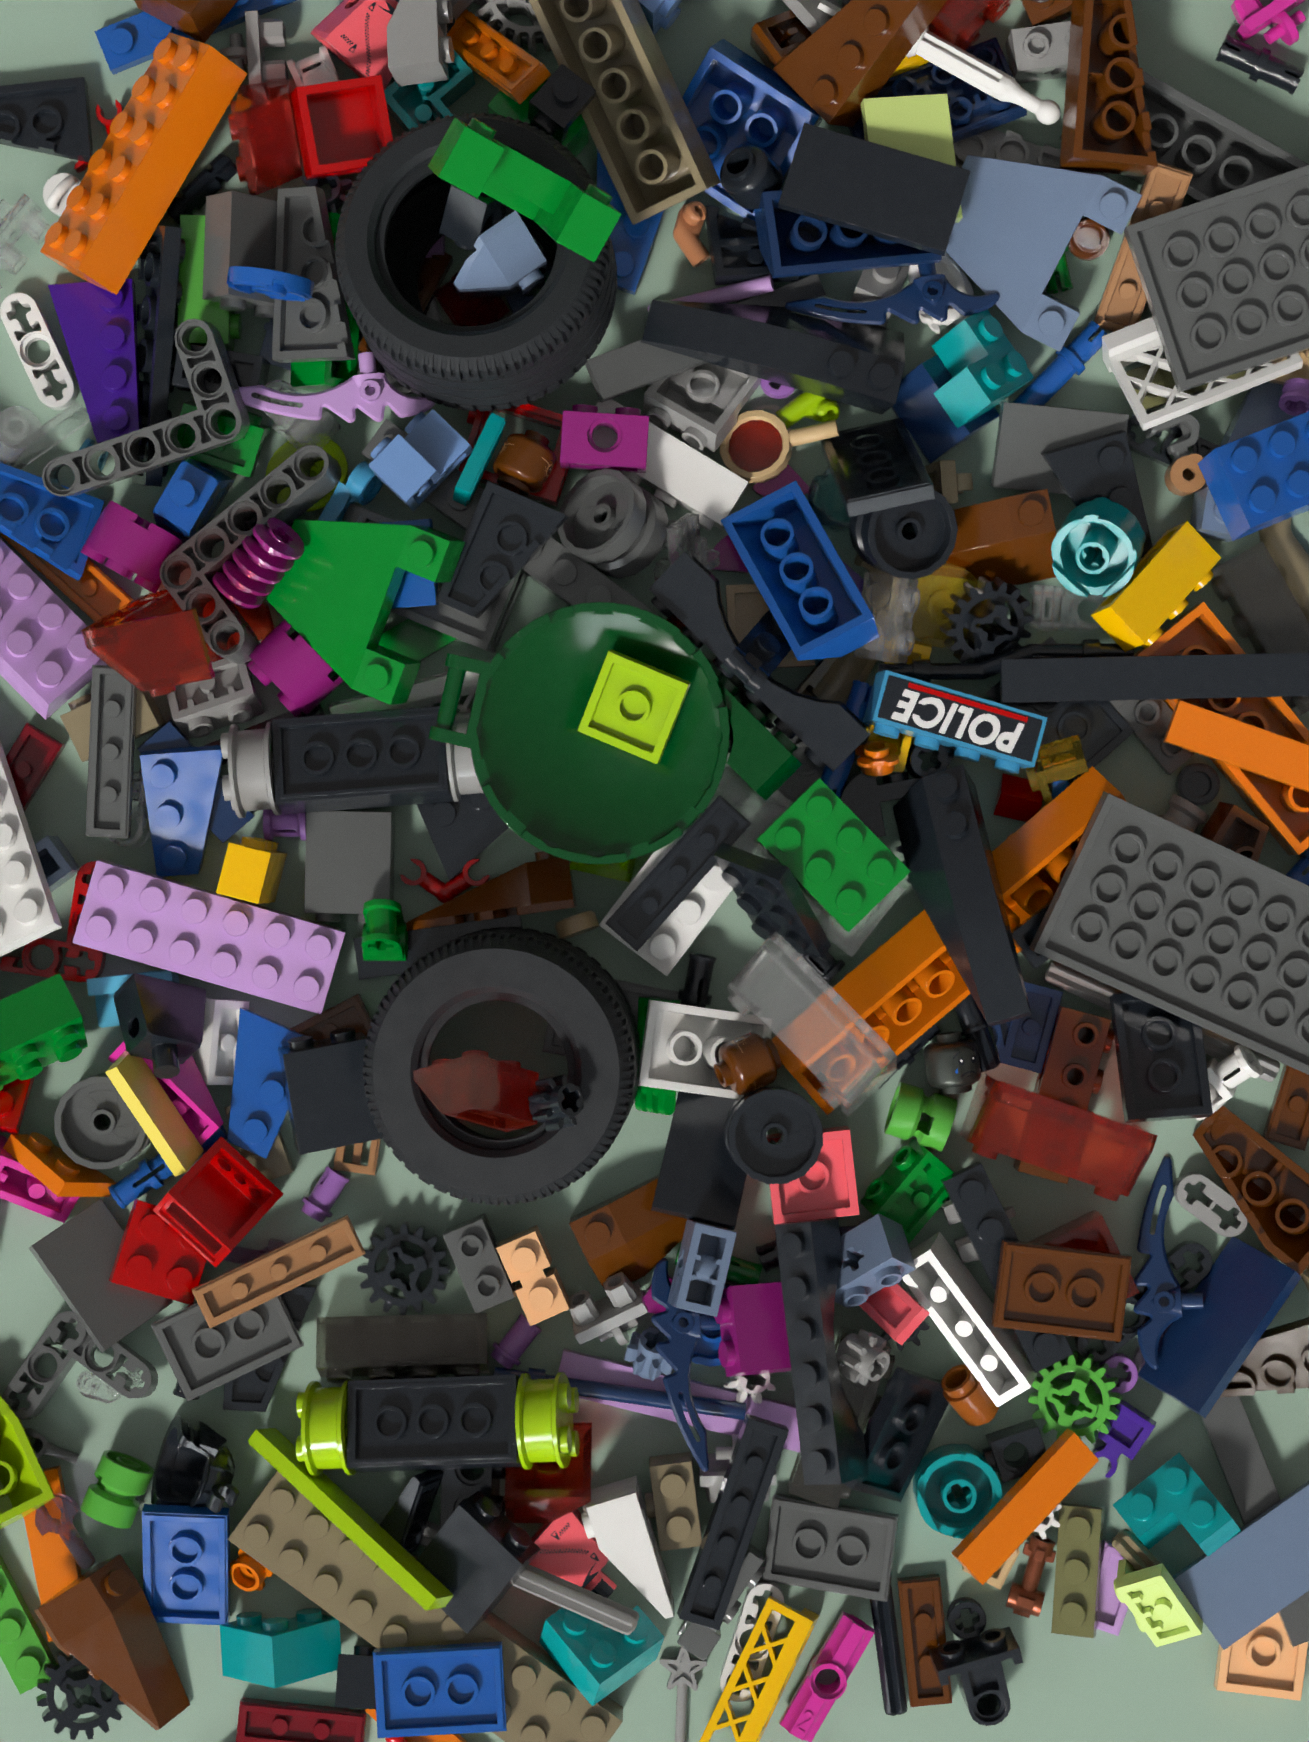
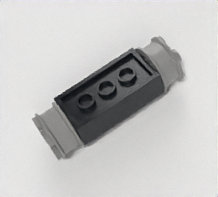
[220,706,483,818]

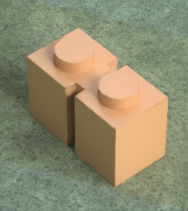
[496,1225,570,1326]

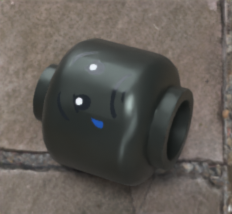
[923,1031,981,1095]

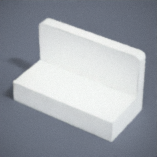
[192,998,250,1085]

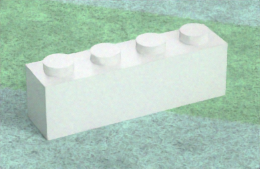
[592,399,748,531]
[902,1232,1037,1407]

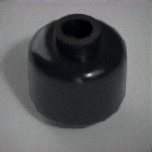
[719,144,783,210]

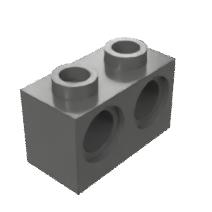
[443,1213,516,1314]

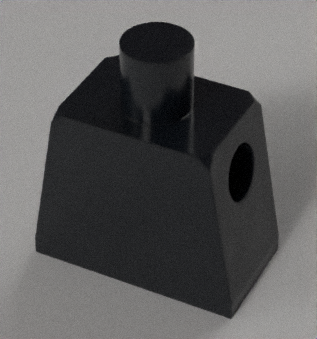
[113,973,206,1079]

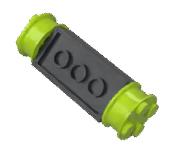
[296,1372,580,1476]

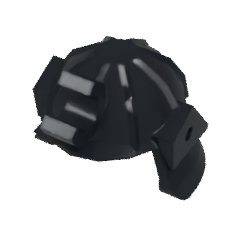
[151,1415,240,1513]

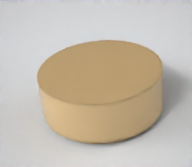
[555,910,599,939]

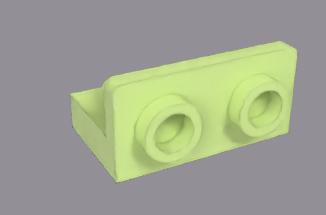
[1114,1559,1203,1647]

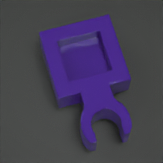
[1093,1399,1156,1478]

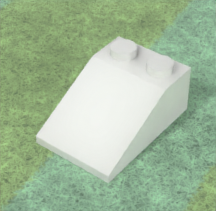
[637,1000,773,1099]
[581,1475,674,1619]

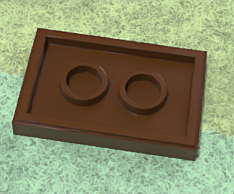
[991,1239,1132,1342]

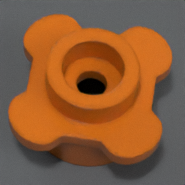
[855,740,899,777]
[229,1549,274,1592]

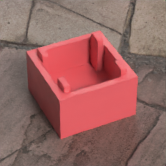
[766,1126,860,1224]

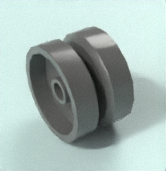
[558,468,668,579]
[54,1073,151,1169]

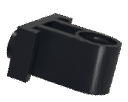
[929,1627,1023,1726]

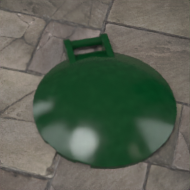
[428,602,730,864]

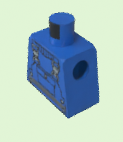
[153,459,235,543]

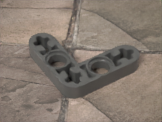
[2,1311,158,1420]

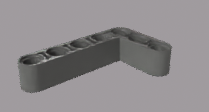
[42,319,250,497]
[160,445,341,664]

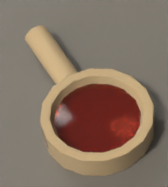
[720,410,839,483]

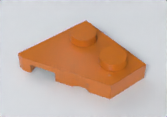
[3,1132,116,1197]

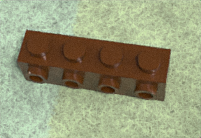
[1013,1006,1114,1184]

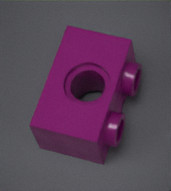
[560,404,649,473]

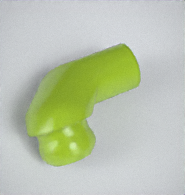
[775,392,840,430]

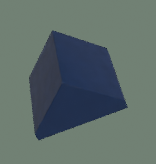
[891,355,1000,464]

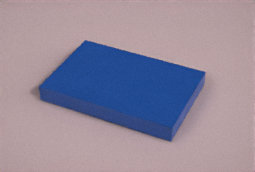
[142,1504,230,1625]
[373,1641,507,1738]

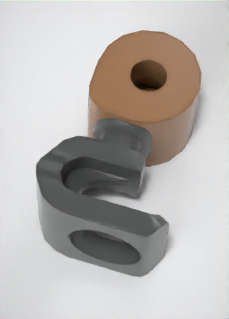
[1145,414,1206,496]

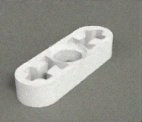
[0,293,78,410]
[720,1579,784,1702]

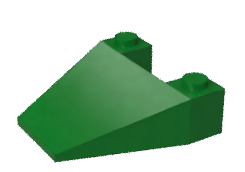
[428,117,622,262]
[266,519,465,705]

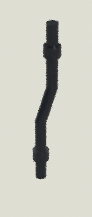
[878,639,1134,683]

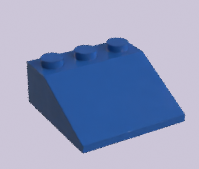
[682,39,823,221]

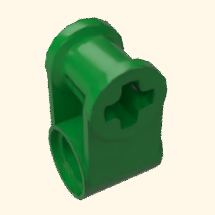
[361,899,408,961]

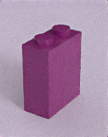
[714,1282,791,1377]

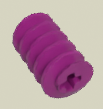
[212,517,305,610]

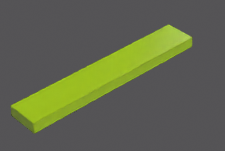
[248,1428,454,1610]

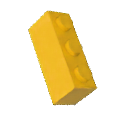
[1091,521,1221,652]
[216,836,287,904]

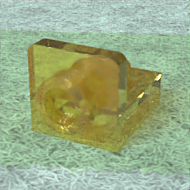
[1026,734,1089,804]

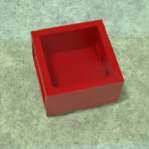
[290,75,393,181]
[153,1137,284,1268]

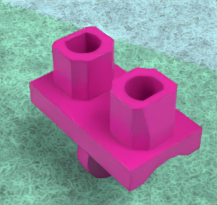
[1230,0,1306,46]

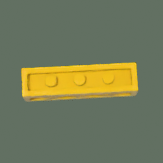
[699,1596,820,1742]

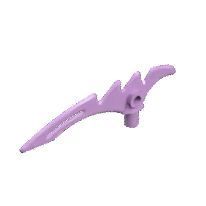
[239,352,436,423]

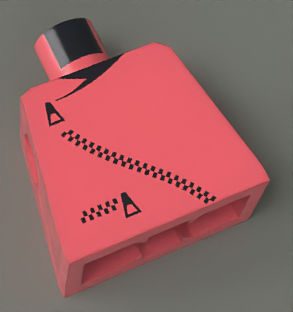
[311,0,399,90]
[529,1498,617,1598]

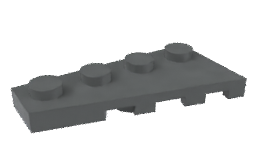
[272,186,356,363]

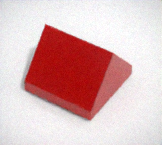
[993,773,1044,822]

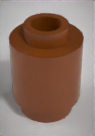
[941,1364,1000,1426]

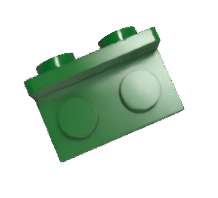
[177,401,271,478]
[860,1139,955,1244]

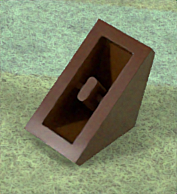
[750,10,812,72]

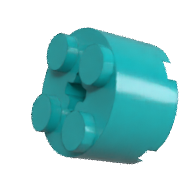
[1051,497,1146,597]
[913,1444,1002,1539]

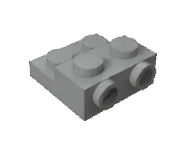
[643,363,761,453]

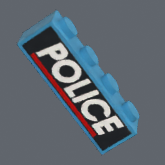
[863,670,1048,774]

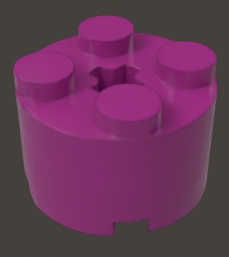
[80,500,183,594]
[247,619,344,717]

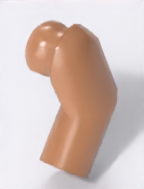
[673,201,710,268]

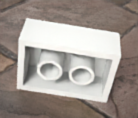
[599,830,732,976]

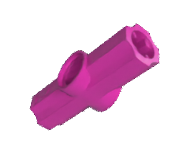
[779,1611,875,1742]

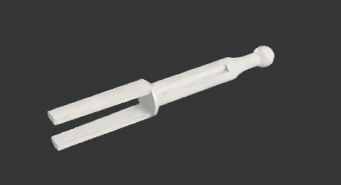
[817,0,1061,125]

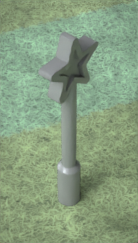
[660,1646,707,1742]

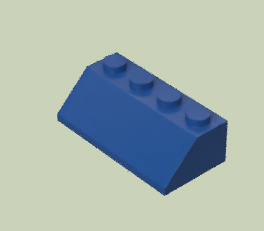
[720,481,879,661]

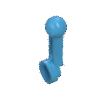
[318,461,384,522]

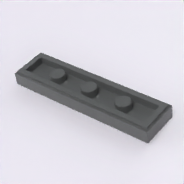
[85,665,138,839]

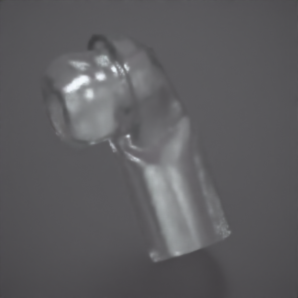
[76,1369,143,1403]

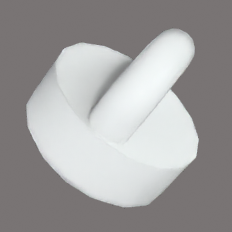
[43,173,81,217]

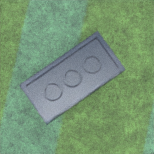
[1172,1481,1309,1650]

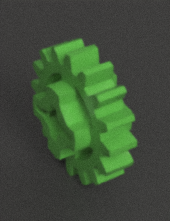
[1028,1351,1123,1443]

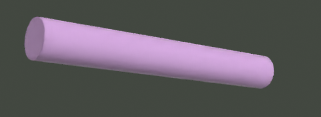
[648,275,774,312]

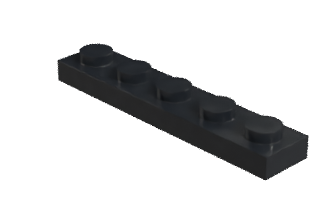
[941,1161,1073,1373]
[677,1414,789,1630]

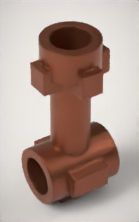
[1006,1534,1056,1618]

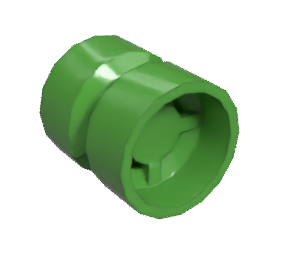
[884,1081,958,1151]
[80,1450,155,1529]

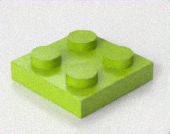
[577,649,691,764]

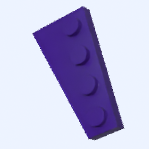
[48,278,143,445]

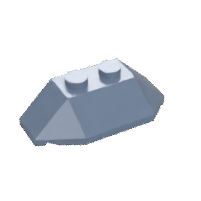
[454,211,547,299]

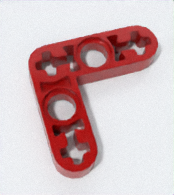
[0,861,107,982]

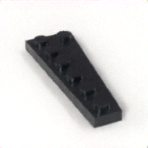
[132,226,186,487]

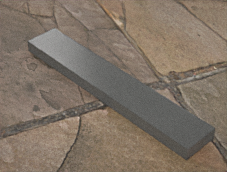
[585,274,833,403]
[1200,1396,1309,1647]

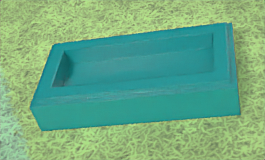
[452,412,506,506]

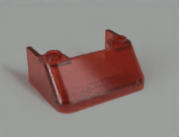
[81,589,274,697]
[960,1072,1158,1202]

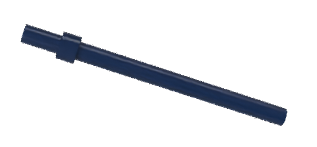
[494,1367,746,1420]

